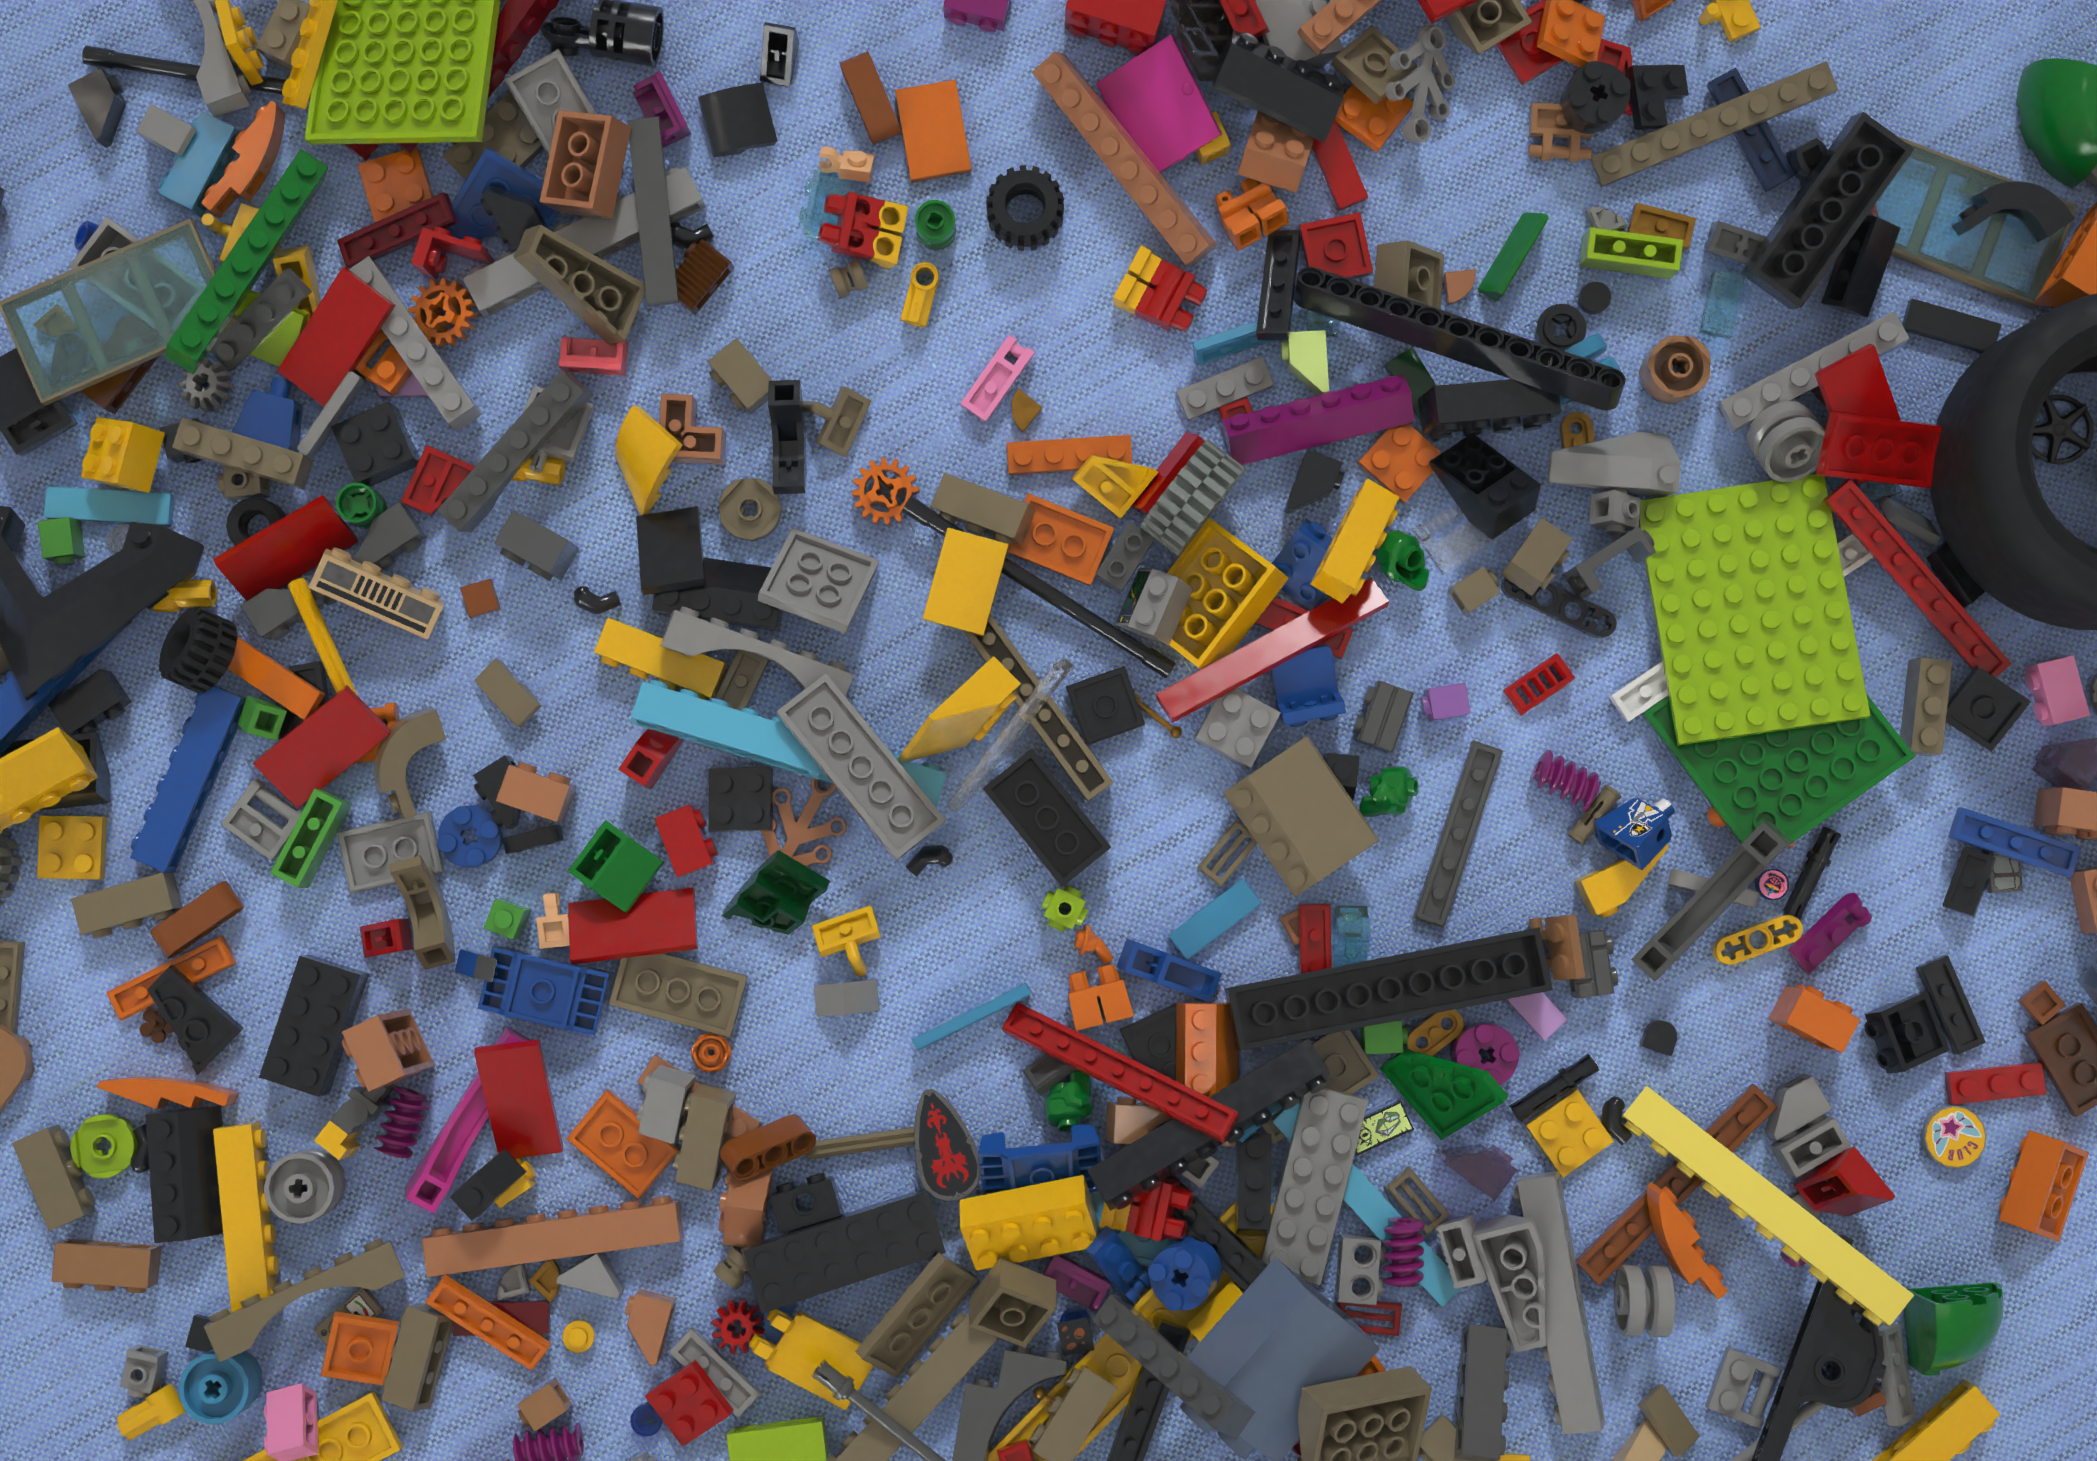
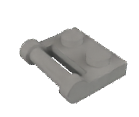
[221,779,302,861]
[1705,1346,1782,1429]

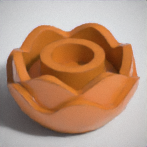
[691,1033,731,1072]

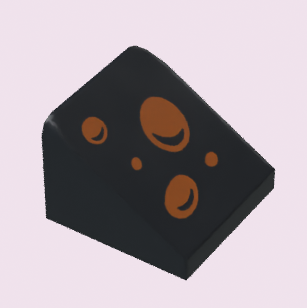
[1057,1317,1094,1356]

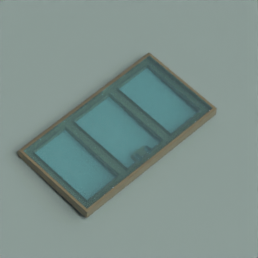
[1868,137,2077,310]
[0,218,238,406]

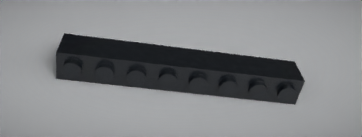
[1087,1039,1330,1211]

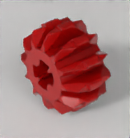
[711,1299,765,1354]

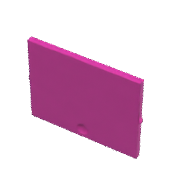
[1096,34,1222,173]

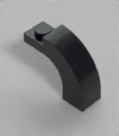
[1952,181,2075,242]
[768,380,807,494]

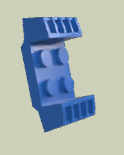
[477,947,610,1036]
[978,1125,1102,1195]

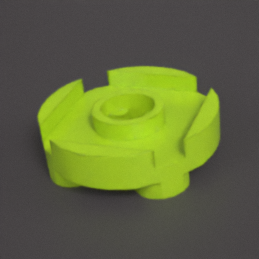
[70,1113,138,1178]

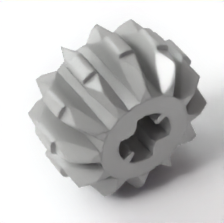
[178,358,235,412]

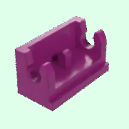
[633,71,691,148]
[1042,1254,1111,1312]

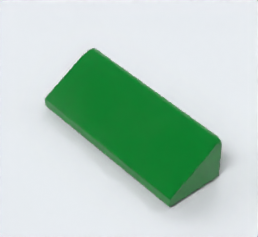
[1478,212,1549,302]

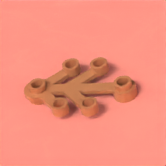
[760,778,847,866]

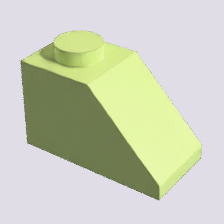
[1280,330,1329,396]

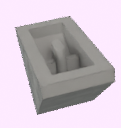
[136,104,197,156]
[814,979,880,1016]
[556,1252,624,1299]

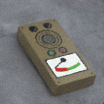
[313,1288,385,1345]

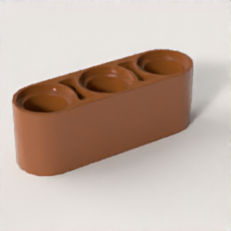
[839,51,901,145]
[150,881,245,959]
[720,1114,816,1180]

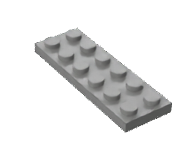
[776,673,946,861]
[1260,1088,1368,1285]

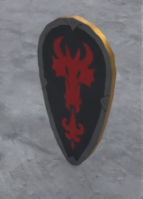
[915,1089,981,1201]

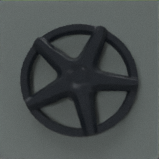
[2032,395,2094,464]

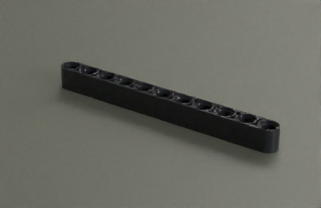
[1294,267,1626,411]

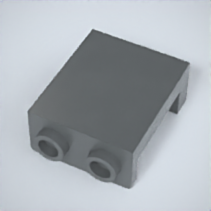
[1562,526,1656,598]

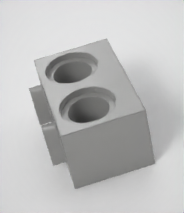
[1335,1234,1386,1305]

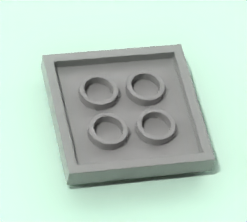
[757,528,880,634]

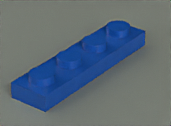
[1948,807,2081,878]

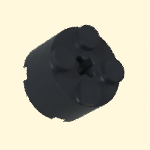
[1560,61,1631,134]

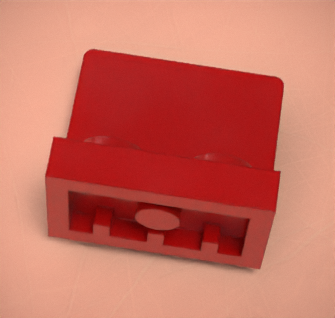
[411,226,495,281]

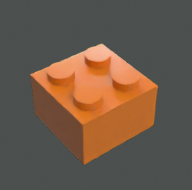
[1768,984,1860,1053]

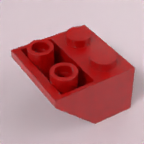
[1793,1146,1895,1216]

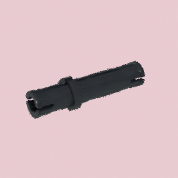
[1782,826,1841,920]
[1509,1054,1600,1122]

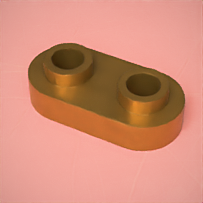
[1559,412,1595,449]
[1406,1010,1464,1056]

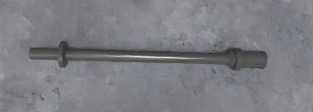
[812,1360,946,1461]

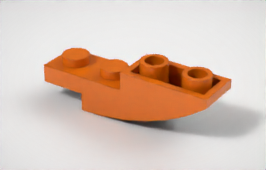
[201,100,285,218]
[1647,1182,1728,1300]

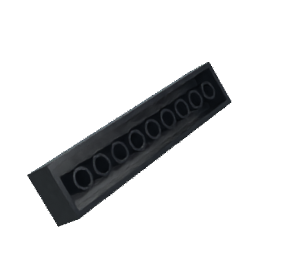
[1224,927,1553,1051]

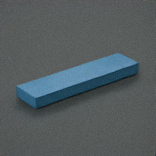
[912,983,1031,1050]

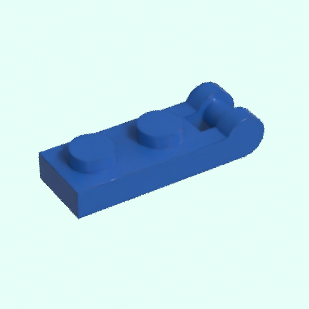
[1086,1226,1151,1306]

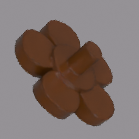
[139,1009,174,1043]

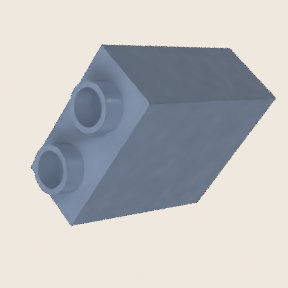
[1180,1257,1380,1461]

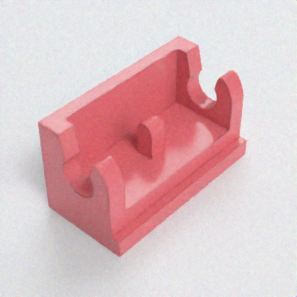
[559,337,628,376]

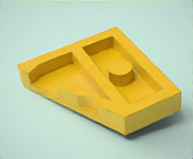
[1072,455,1158,519]

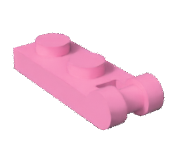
[960,335,1035,423]

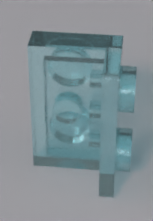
[799,169,853,239]

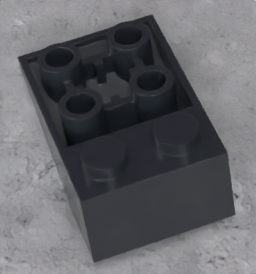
[0,348,78,456]
[1429,435,1541,540]

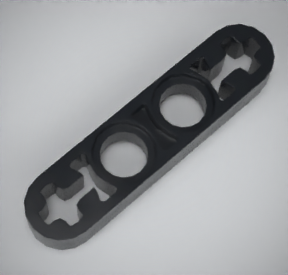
[1501,577,1617,638]

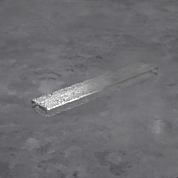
[947,659,1074,813]

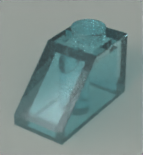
[1333,905,1371,967]

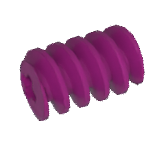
[1529,750,1601,811]
[374,1087,430,1158]
[1383,1217,1425,1287]
[513,1423,584,1461]

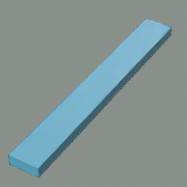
[1271,1103,1463,1307]

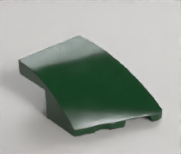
[722,850,830,935]

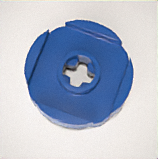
[437,805,503,868]

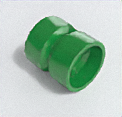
[915,200,957,250]
[336,483,387,529]

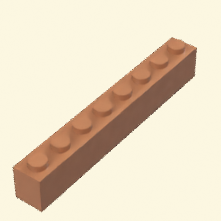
[1032,51,1218,266]
[422,1195,684,1277]

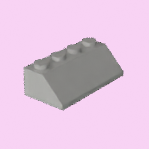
[1256,0,1343,68]

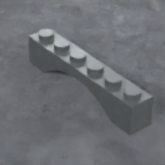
[437,371,594,533]
[241,502,427,640]
[1631,819,1792,981]
[1092,1294,1255,1440]

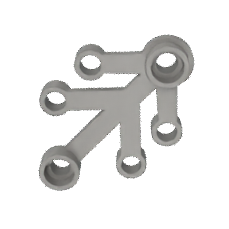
[1385,24,1455,143]

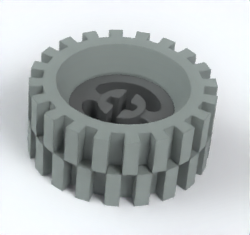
[1140,439,1246,556]

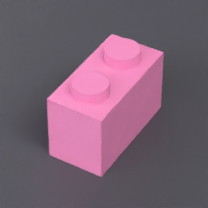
[2025,655,2090,727]
[264,1383,318,1461]

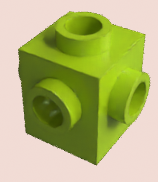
[1041,885,1088,932]

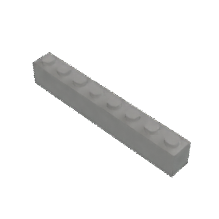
[463,166,706,318]
[1514,1171,1606,1435]

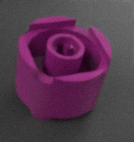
[1450,1022,1520,1085]

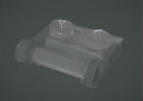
[1412,503,1496,575]

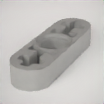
[1667,869,1760,908]

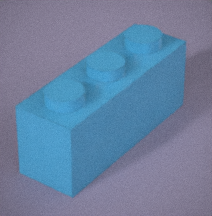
[159,111,239,218]

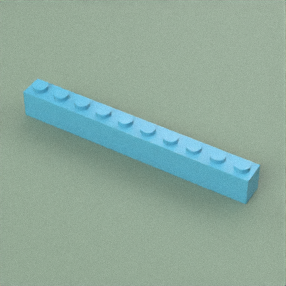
[631,680,947,808]

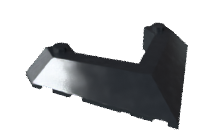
[0,506,204,701]

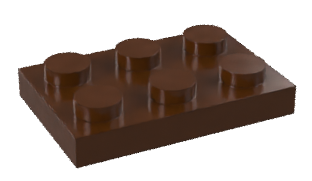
[2023,1002,2097,1117]

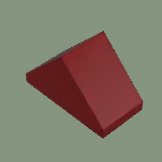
[360,918,414,958]

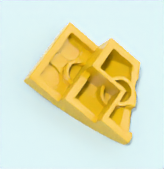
[615,405,683,515]

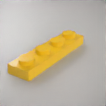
[282,0,338,110]

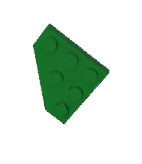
[1380,1049,1508,1140]

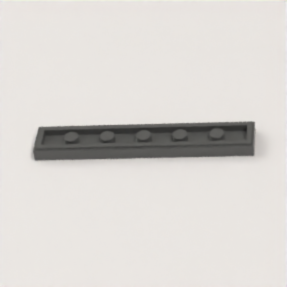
[627,117,679,307]
[1412,740,1503,928]

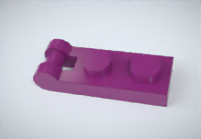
[1787,893,1872,974]

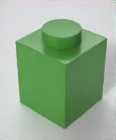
[38,517,85,566]
[237,695,287,741]
[483,898,532,940]
[1361,1020,1408,1054]

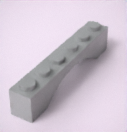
[190,0,251,118]
[349,256,482,432]
[1718,311,1910,433]
[660,606,854,697]

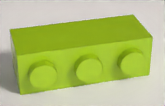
[1579,227,1683,279]
[726,1415,829,1461]

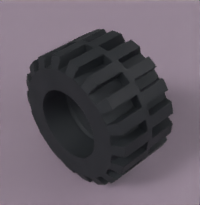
[986,165,1064,251]
[159,606,238,694]

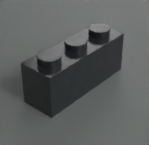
[1821,215,1901,318]

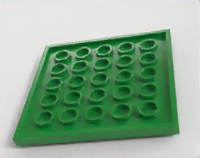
[1643,693,1916,845]

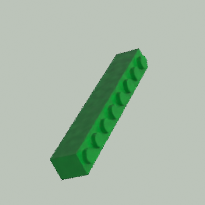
[165,149,328,374]

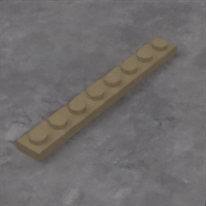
[1590,61,1838,188]

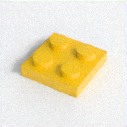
[215,0,264,86]
[37,815,107,879]
[1524,1089,1614,1178]

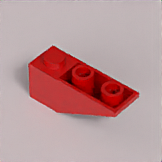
[618,729,684,790]

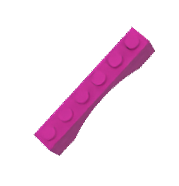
[404,1026,531,1214]

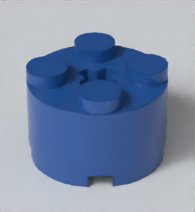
[1148,1237,1222,1311]

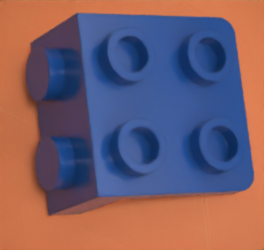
[1271,518,1333,611]
[1271,645,1346,727]

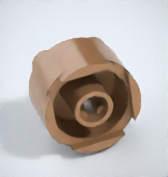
[1639,335,1711,404]

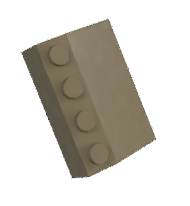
[1223,735,1379,897]
[1297,1366,1432,1461]

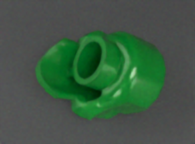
[1377,530,1429,591]
[1359,766,1419,817]
[1044,1070,1093,1132]

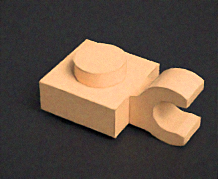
[819,146,875,183]
[536,892,569,949]

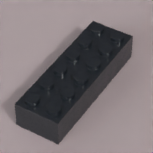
[1740,112,1914,309]
[740,1189,946,1314]

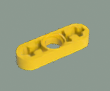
[1712,915,1803,965]

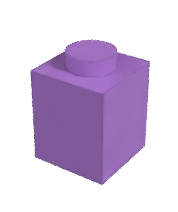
[1420,683,1471,721]

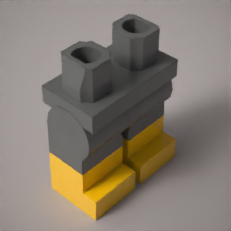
[314,1084,396,1160]

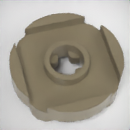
[719,478,782,542]

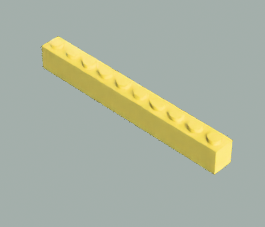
[1622,1086,1914,1327]

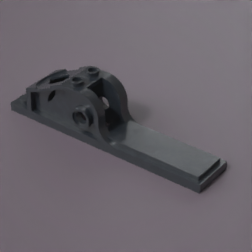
[1751,1235,1886,1461]

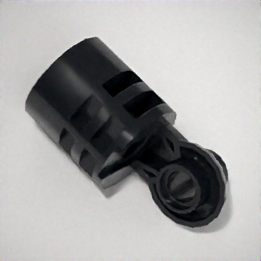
[540,0,664,67]

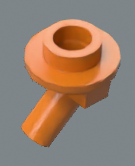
[1074,924,1113,964]

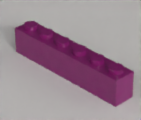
[1222,374,1414,465]

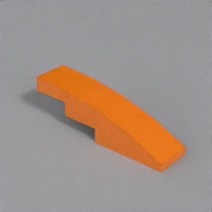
[97,1076,239,1109]

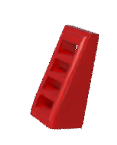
[1503,653,1575,716]

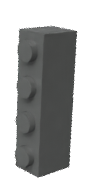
[1454,1324,1511,1461]

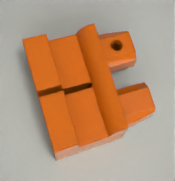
[1215,178,1289,251]
[1068,963,1134,1031]

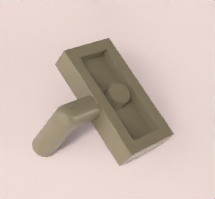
[803,387,871,457]

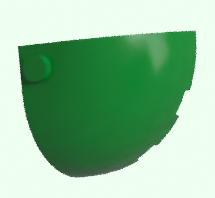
[2016,58,2097,188]
[1904,1282,2003,1375]

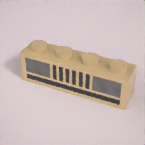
[308,548,444,640]

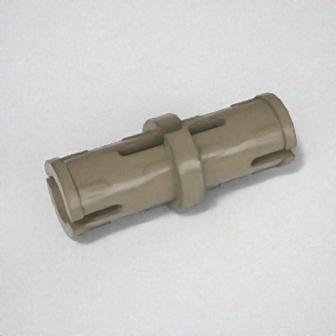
[1567,784,1622,846]

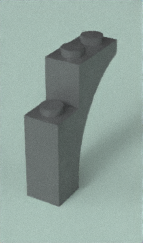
[952,1345,1069,1461]

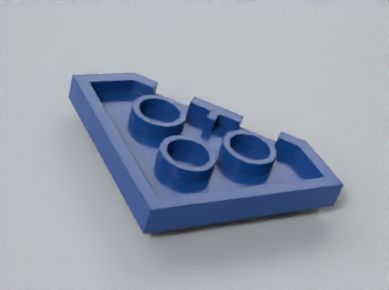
[446,146,560,240]

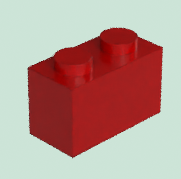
[654,804,718,877]

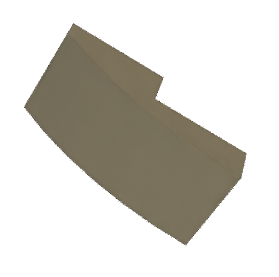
[474,658,542,728]

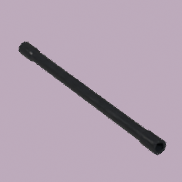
[82,46,311,99]
[901,496,1176,679]

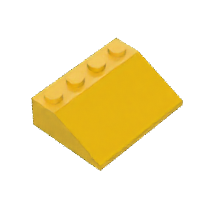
[1167,518,1289,669]
[898,656,1021,763]

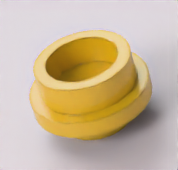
[562,1320,595,1353]

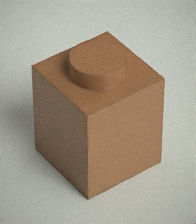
[517,1377,572,1432]

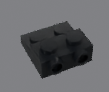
[1864,991,1950,1074]

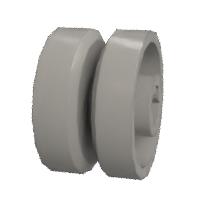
[1747,401,1825,482]
[264,1148,346,1224]
[1614,1264,1675,1337]

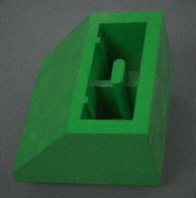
[568,820,665,913]

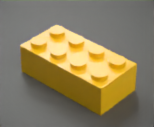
[959,1175,1099,1271]

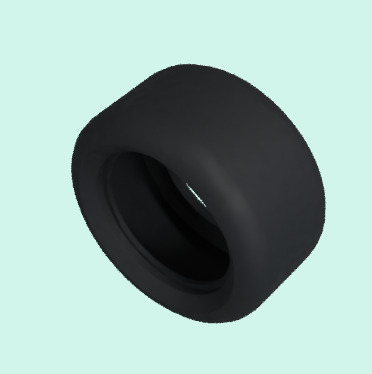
[1930,294,2097,630]

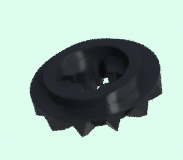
[1536,304,1586,351]

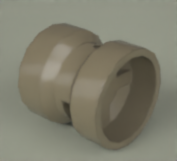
[829,259,869,299]
[713,1246,747,1289]

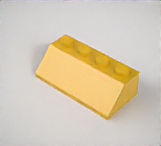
[0,727,98,834]

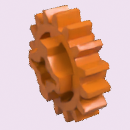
[408,278,478,348]
[852,457,920,526]

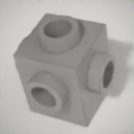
[1589,489,1640,536]

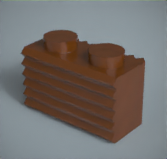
[676,239,734,315]

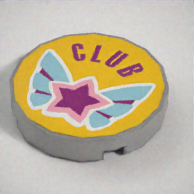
[1920,1105,1987,1169]

